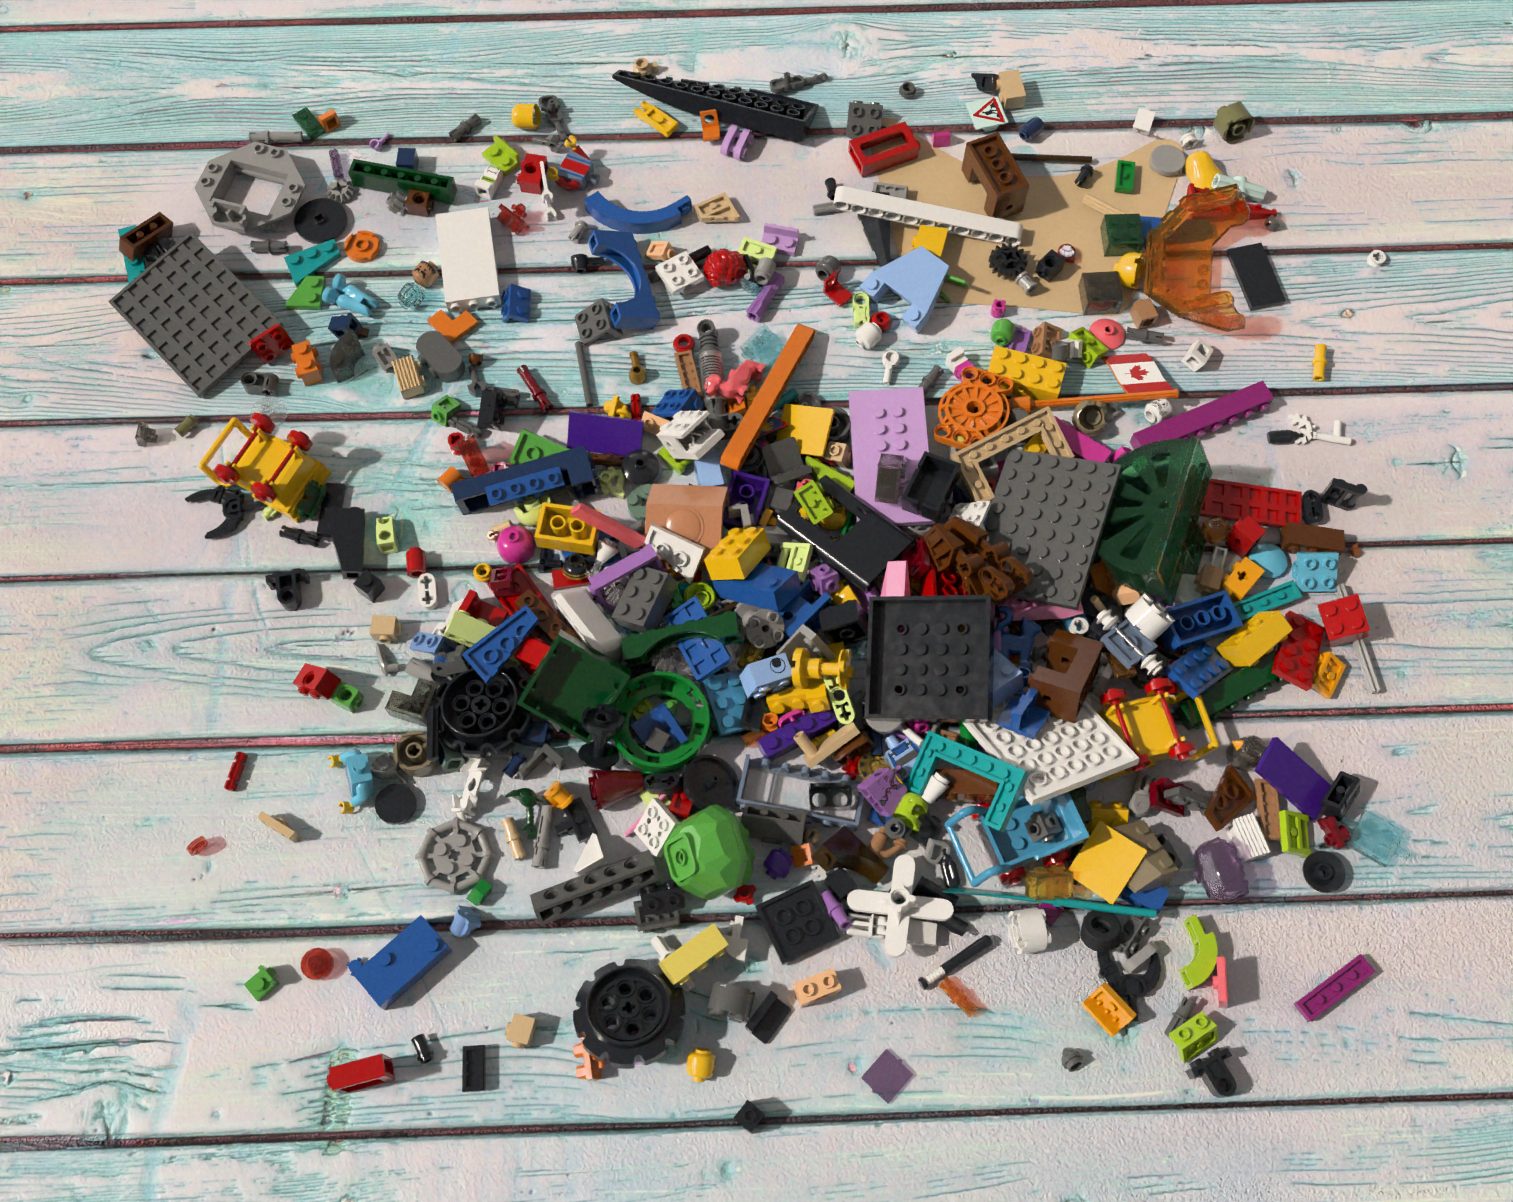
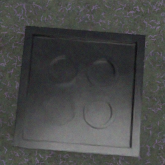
[755,880,840,966]

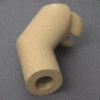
[487,520,513,542]

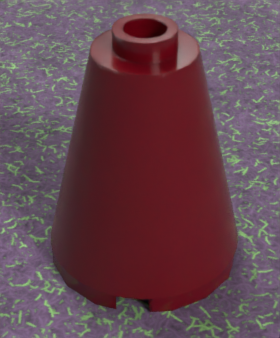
[588,769,645,810]

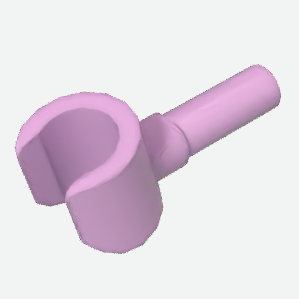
[369,133,390,152]

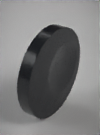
[682,755,739,810]

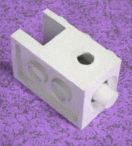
[656,410,725,460]

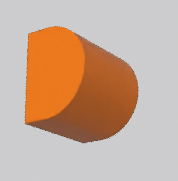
[317,109,341,133]
[437,466,464,493]

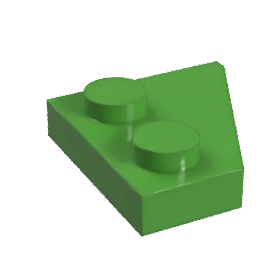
[285,276,326,310]

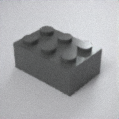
[611,566,679,633]

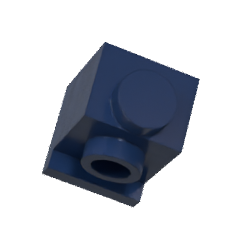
[328,312,361,339]

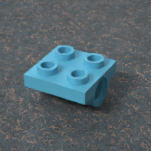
[1292,552,1339,592]

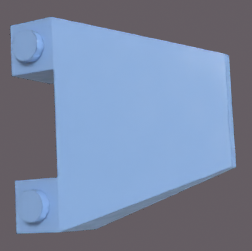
[860,246,950,334]

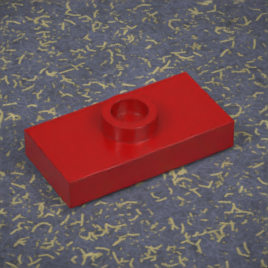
[552,567,592,591]

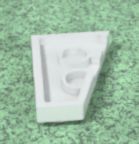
[644,523,706,584]

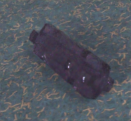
[329,149,344,180]

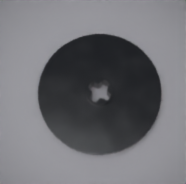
[294,198,347,243]

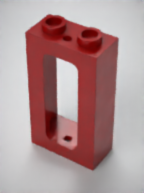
[848,121,921,177]

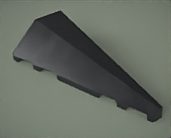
[857,191,890,267]

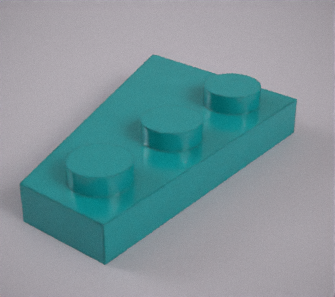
[284,239,341,288]

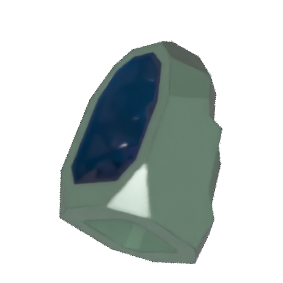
[438,739,465,772]

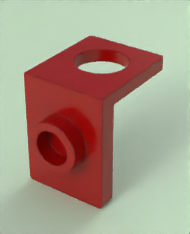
[823,270,853,307]

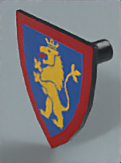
[757,417,789,444]

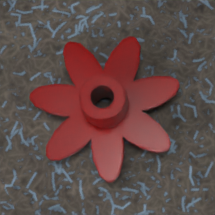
[841,756,866,780]

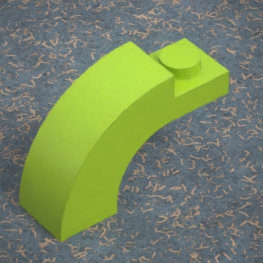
[1179,914,1218,990]

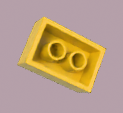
[534,502,601,555]
[704,527,771,580]
[1216,610,1293,667]

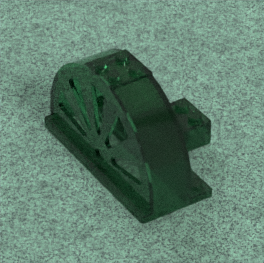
[1096,436,1213,606]

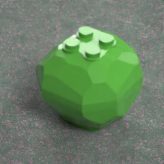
[664,804,755,900]

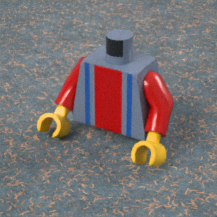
[546,135,600,191]

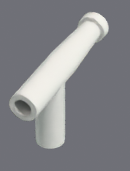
[1312,420,1351,445]

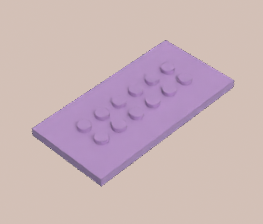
[848,387,935,526]

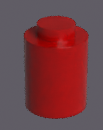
[406,547,427,578]

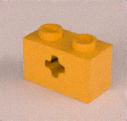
[1219,557,1265,603]

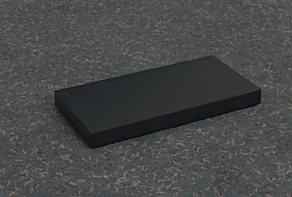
[1226,243,1286,311]

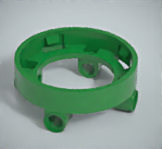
[611,671,712,777]

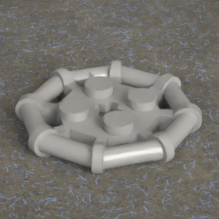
[415,817,494,895]

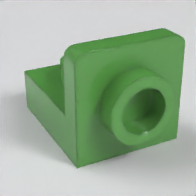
[431,395,461,427]
[244,965,280,1001]

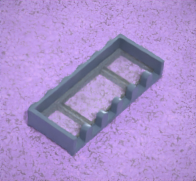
[736,754,866,832]

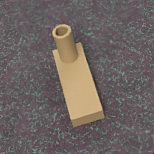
[793,721,860,769]

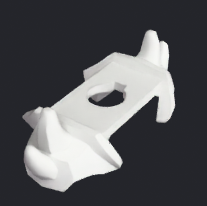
[451,754,490,821]

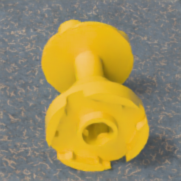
[791,648,854,690]

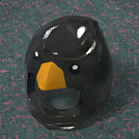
[1226,735,1268,772]

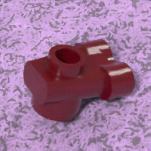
[1317,816,1351,849]

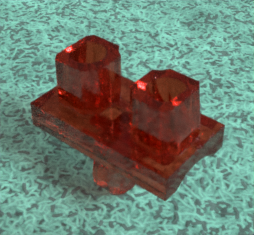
[496,203,530,235]

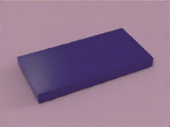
[567,410,644,456]
[1254,737,1331,820]

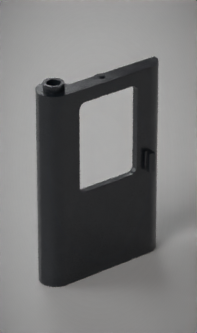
[776,475,916,594]

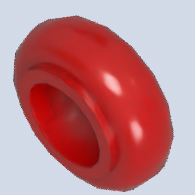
[673,334,695,353]

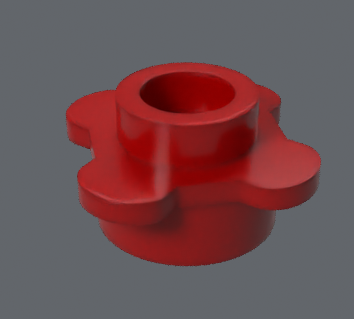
[733,884,756,905]

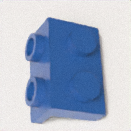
[501,284,531,323]

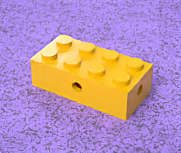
[986,345,1067,400]

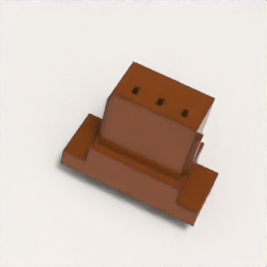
[1345,542,1362,558]

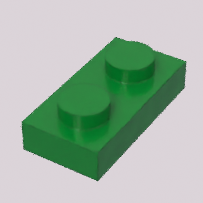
[1114,160,1135,194]

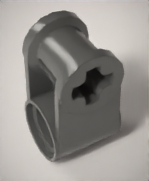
[240,371,279,397]

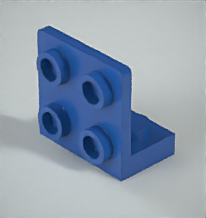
[631,702,688,754]

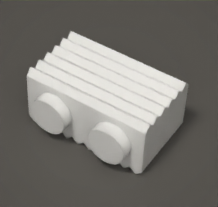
[1226,813,1271,863]

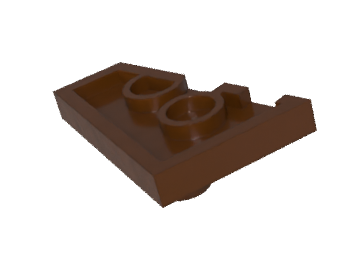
[1204,764,1256,832]

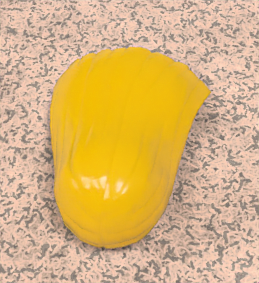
[1185,151,1230,195]

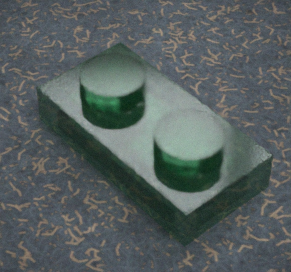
[292,107,326,141]

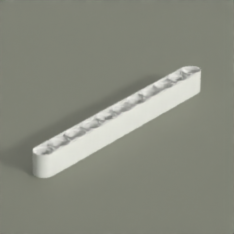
[833,186,1023,246]

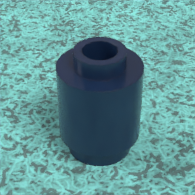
[1019,117,1044,142]

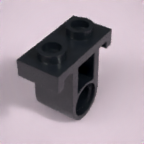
[265,568,310,611]
[1185,1047,1237,1098]

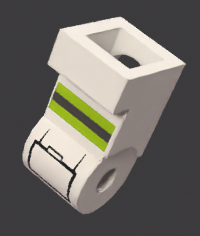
[474,165,503,200]

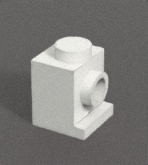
[1181,339,1213,372]

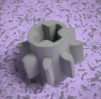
[386,191,406,214]

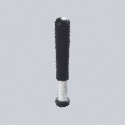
[918,935,993,990]

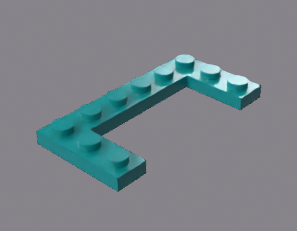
[905,731,1030,833]

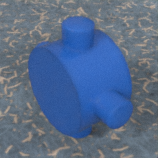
[347,957,363,976]

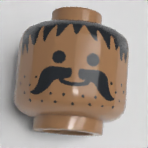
[412,261,439,288]

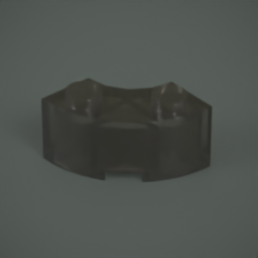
[330,330,365,383]

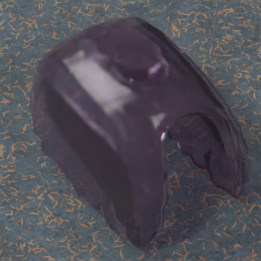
[1194,837,1249,902]

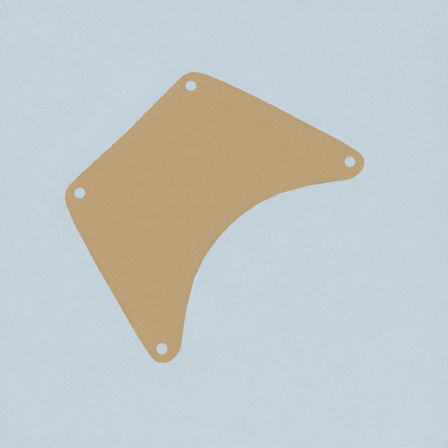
[871,117,1184,316]

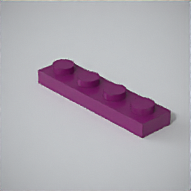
[1294,954,1375,1022]

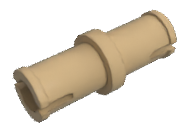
[501,817,527,861]

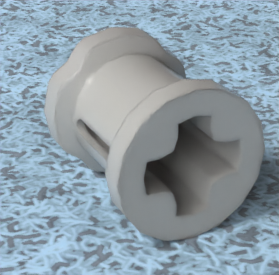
[1015,271,1038,295]

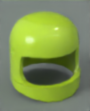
[892,792,928,831]

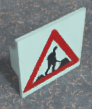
[965,96,1008,132]

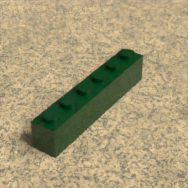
[348,159,457,204]
[1175,650,1284,731]

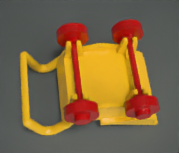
[198,413,332,523]
[1097,677,1219,783]

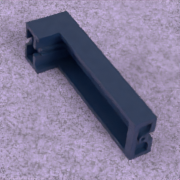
[451,445,601,515]

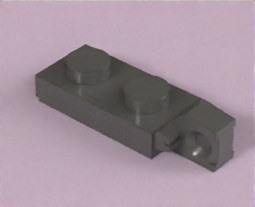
[1164,786,1210,816]

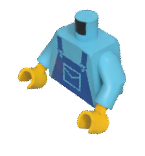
[327,749,373,814]

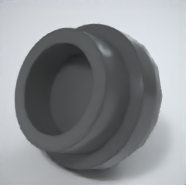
[1061,1048,1084,1072]

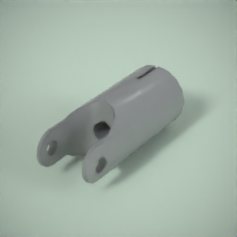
[405,657,452,688]

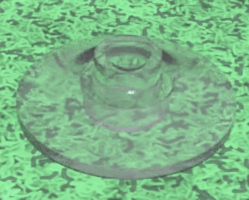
[250,396,288,428]

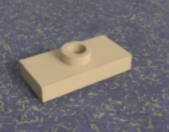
[257,811,301,843]

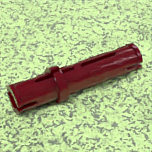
[517,365,553,412]

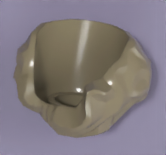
[1072,399,1107,437]

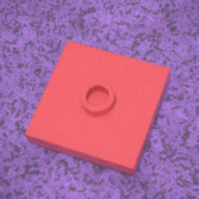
[1213,957,1228,1008]

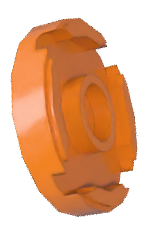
[344,230,381,263]

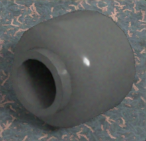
[815,255,841,282]

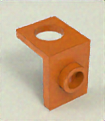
[700,109,720,142]

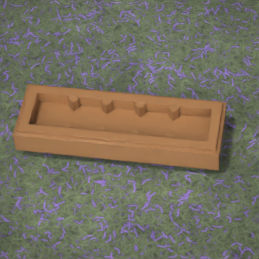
[674,350,704,400]
[1254,779,1281,841]

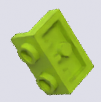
[482,135,521,177]
[1068,327,1109,368]
[793,480,834,525]
[1169,1011,1219,1064]

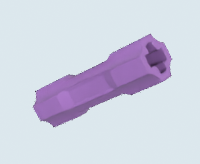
[746,271,785,322]

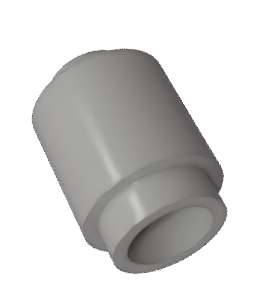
[754,257,776,285]

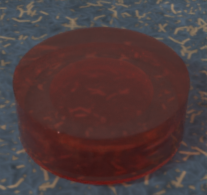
[186,836,208,856]

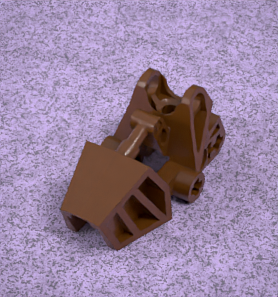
[923,516,1034,606]

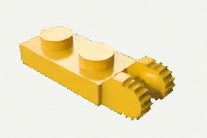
[633,101,679,138]

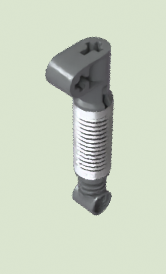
[697,319,743,441]

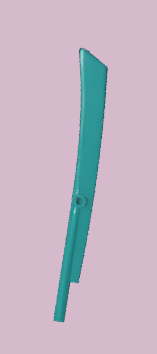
[942,887,1156,918]

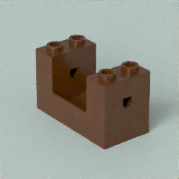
[961,132,1029,219]
[1026,629,1104,723]

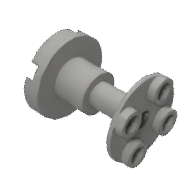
[734,602,784,648]

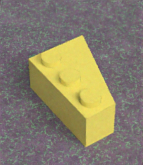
[658,923,729,986]

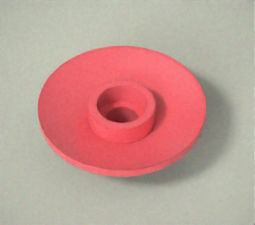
[1089,319,1125,350]

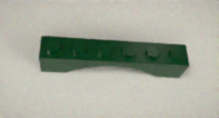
[622,611,745,667]

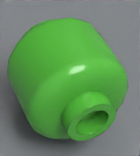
[990,318,1016,346]

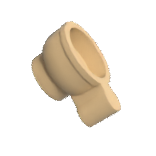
[633,58,659,76]

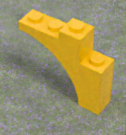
[766,642,850,714]

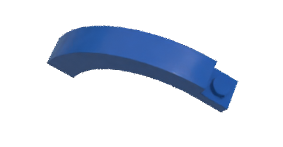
[584,191,692,234]

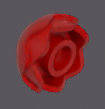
[870,311,893,333]

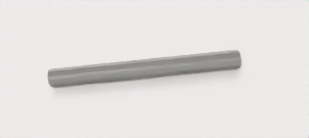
[1335,584,1381,694]

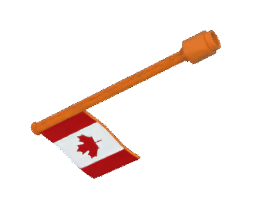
[1007,353,1179,414]

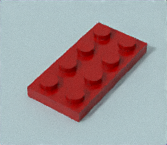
[1271,611,1324,692]

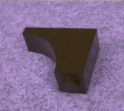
[811,825,890,885]

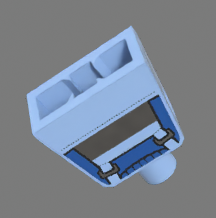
[884,734,921,784]

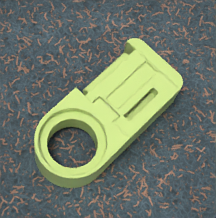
[852,292,870,328]

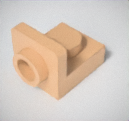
[645,241,676,262]

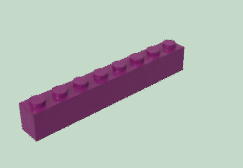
[1129,380,1274,459]

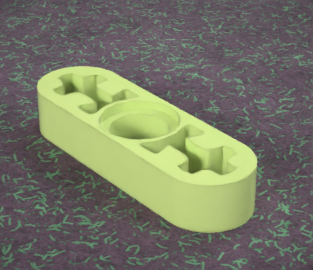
[823,675,856,724]

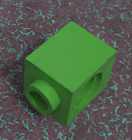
[329,681,364,713]

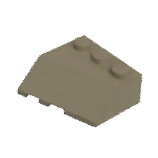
[1112,820,1179,894]

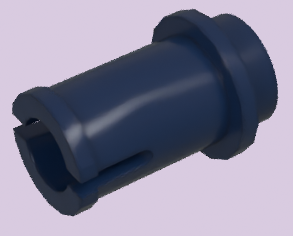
[502,752,527,779]

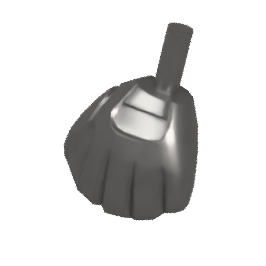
[370,752,408,785]

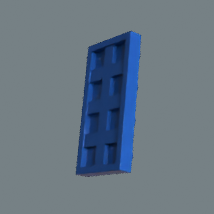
[663,595,733,683]
[1163,642,1234,700]

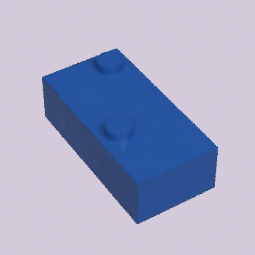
[712,562,802,612]
[1159,590,1243,654]
[353,915,452,1010]

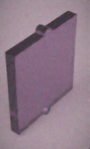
[861,1049,913,1104]

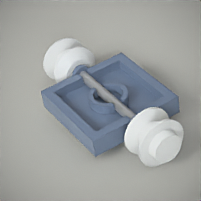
[1096,609,1163,676]

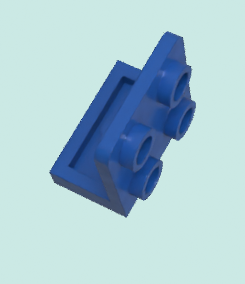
[652,389,705,417]

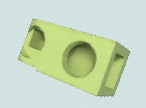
[376,516,399,555]

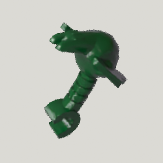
[505,788,543,839]

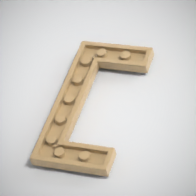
[950,406,1075,502]

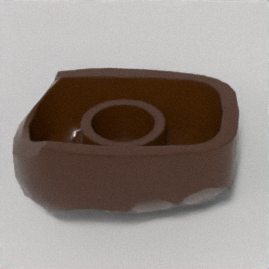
[830,731,875,766]

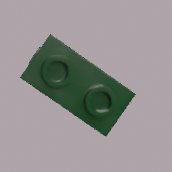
[296,480,327,520]

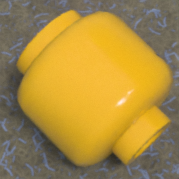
[686,1047,716,1082]

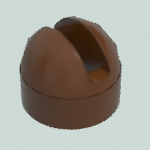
[469,353,483,366]

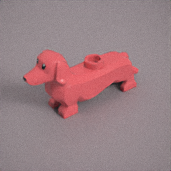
[704,360,766,405]

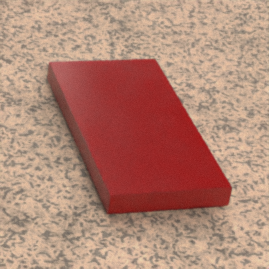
[487,563,559,638]

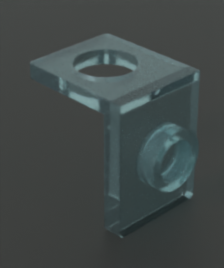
[740,278,763,295]

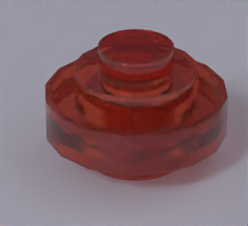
[301,948,334,981]

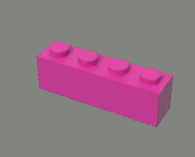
[1054,416,1112,463]

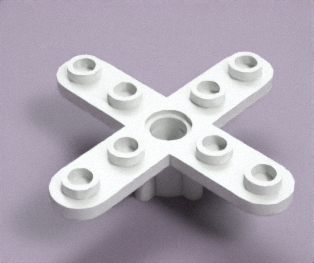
[847,855,954,958]

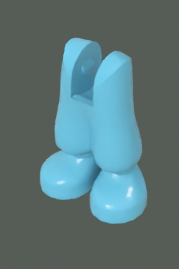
[322,273,379,317]

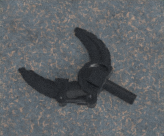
[185,485,266,539]
[1097,932,1161,1023]

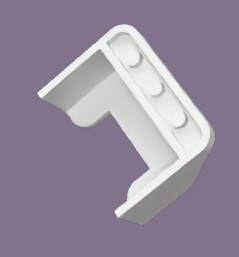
[552,588,625,662]

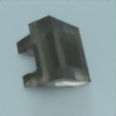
[135,421,158,447]

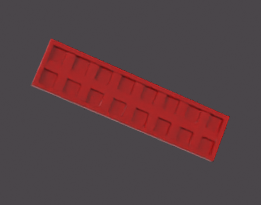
[1150,470,1302,528]

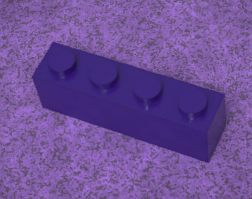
[758,707,838,762]

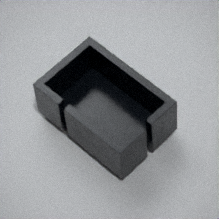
[901,451,961,522]

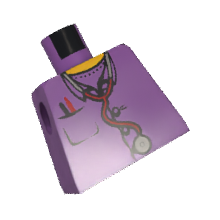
[856,765,907,817]

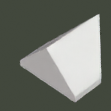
[573,833,607,876]

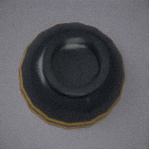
[563,554,591,580]

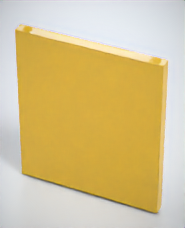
[775,404,835,457]
[1066,821,1148,905]

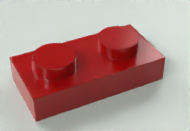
[669,776,693,819]

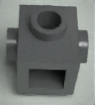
[1024,811,1063,844]

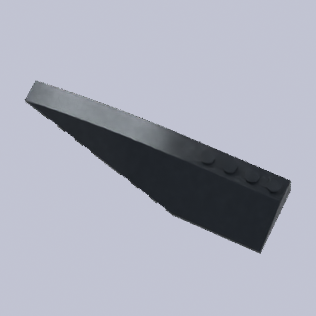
[612,70,819,142]

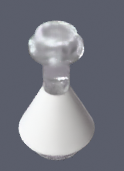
[586,537,619,578]

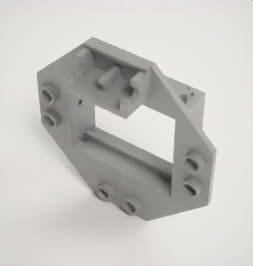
[194,142,306,234]

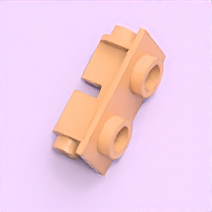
[642,411,671,435]

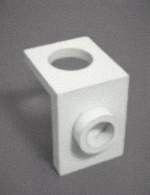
[1132,108,1155,136]

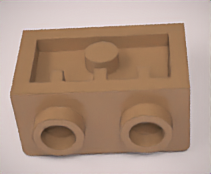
[1031,321,1063,361]

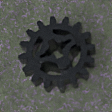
[988,243,1028,280]

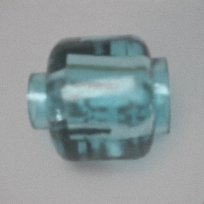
[397,282,425,309]

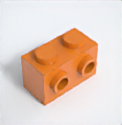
[290,340,324,386]

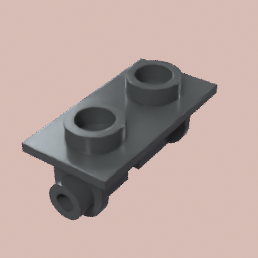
[1114,916,1150,960]

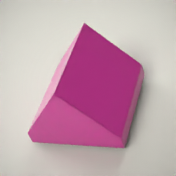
[931,132,951,147]

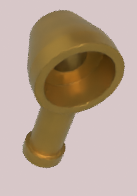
[629,351,647,385]

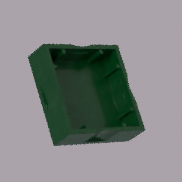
[517,629,631,744]

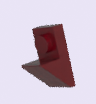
[490,567,514,597]

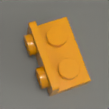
[1312,652,1346,698]

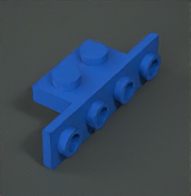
[485,467,565,506]

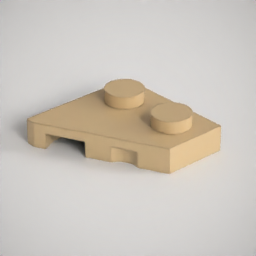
[694,192,740,222]

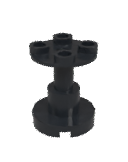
[578,704,624,771]

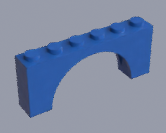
[588,229,660,329]

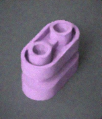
[720,124,754,160]

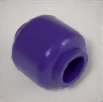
[763,848,794,880]

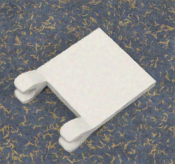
[540,161,557,221]

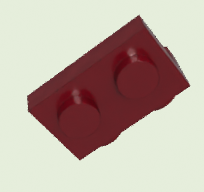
[900,537,931,582]
[1149,777,1192,817]

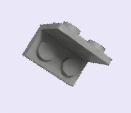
[776,624,835,668]

